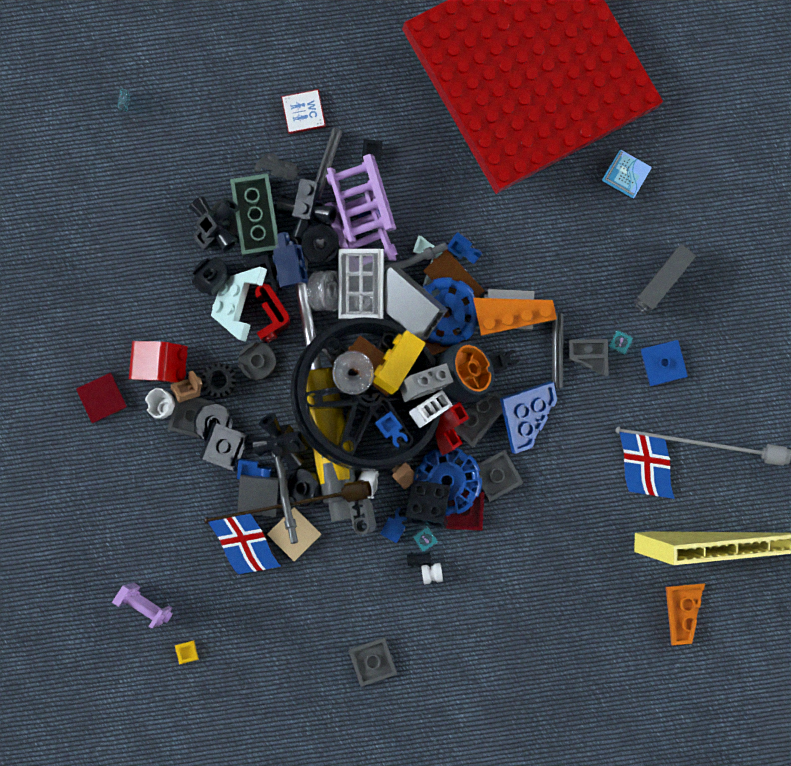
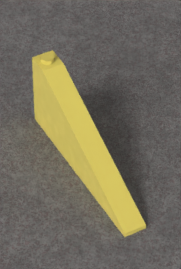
[634,531,791,565]

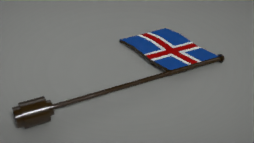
[204,480,372,574]

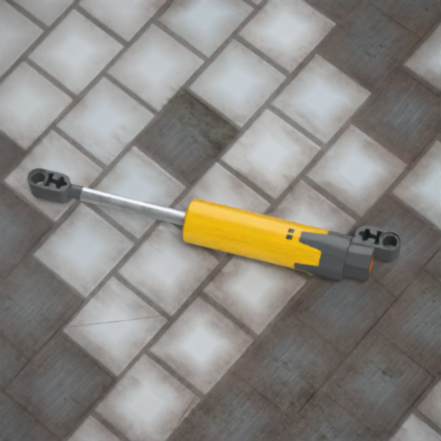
[290,237,376,535]

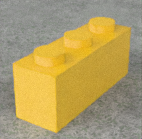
[373,330,426,394]

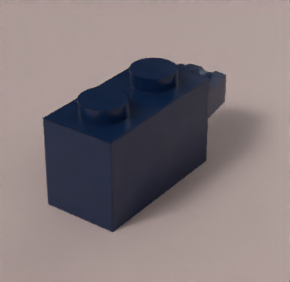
[272,232,309,288]

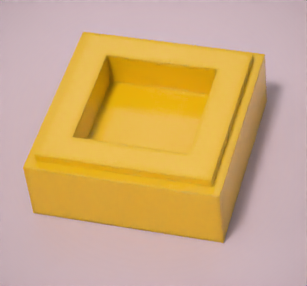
[175,640,199,665]

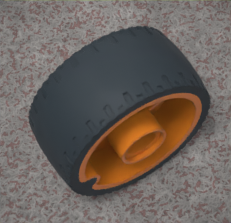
[435,342,494,403]

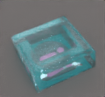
[117,88,131,112]
[608,329,634,355]
[412,526,438,552]

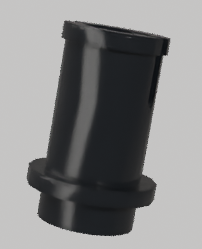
[407,552,431,567]

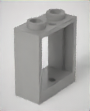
[399,363,453,402]

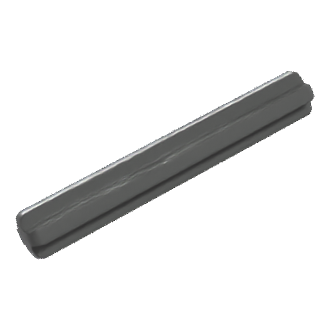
[315,128,342,201]
[552,313,563,389]

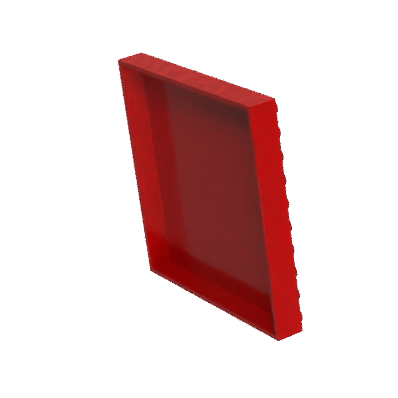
[402,0,663,194]

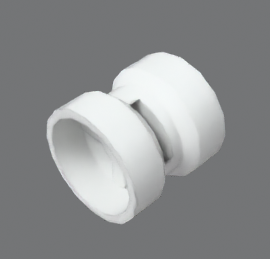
[421,563,443,585]

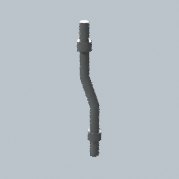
[349,242,448,289]
[271,451,298,544]

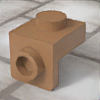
[171,371,202,403]
[392,462,418,489]

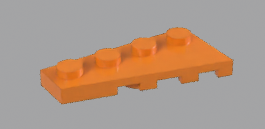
[473,298,557,336]

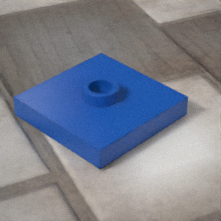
[640,340,688,386]

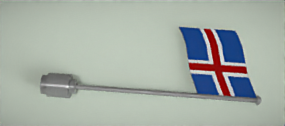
[616,426,791,499]

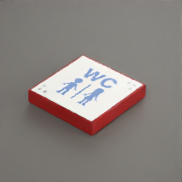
[281,89,326,134]

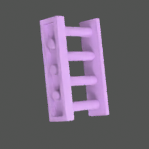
[326,154,396,243]
[324,190,397,272]
[112,583,173,628]

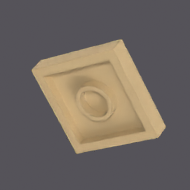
[267,507,322,562]

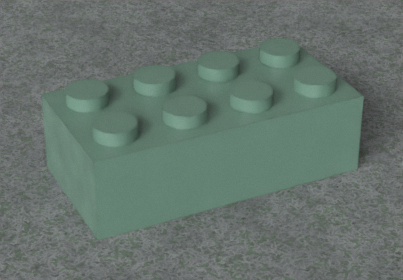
[230,174,278,258]

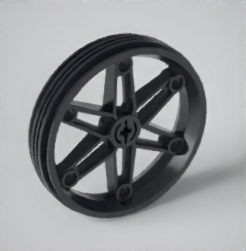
[290,317,443,472]

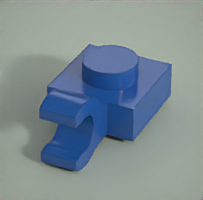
[448,232,482,264]
[237,459,272,479]

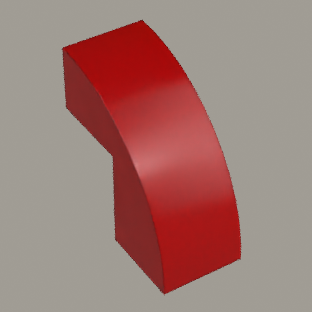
[436,402,469,456]

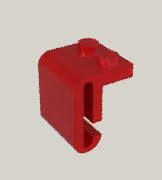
[255,284,291,343]
[129,341,188,383]

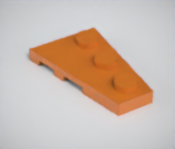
[666,583,705,645]

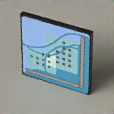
[601,148,653,200]

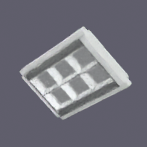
[339,249,384,319]

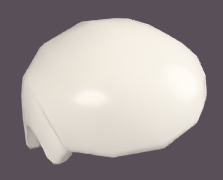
[145,388,175,419]
[357,471,379,499]

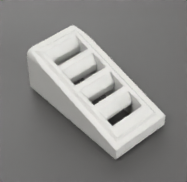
[409,390,453,428]

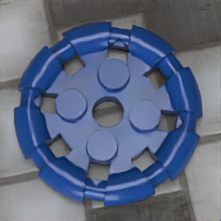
[423,277,478,347]
[413,448,482,516]

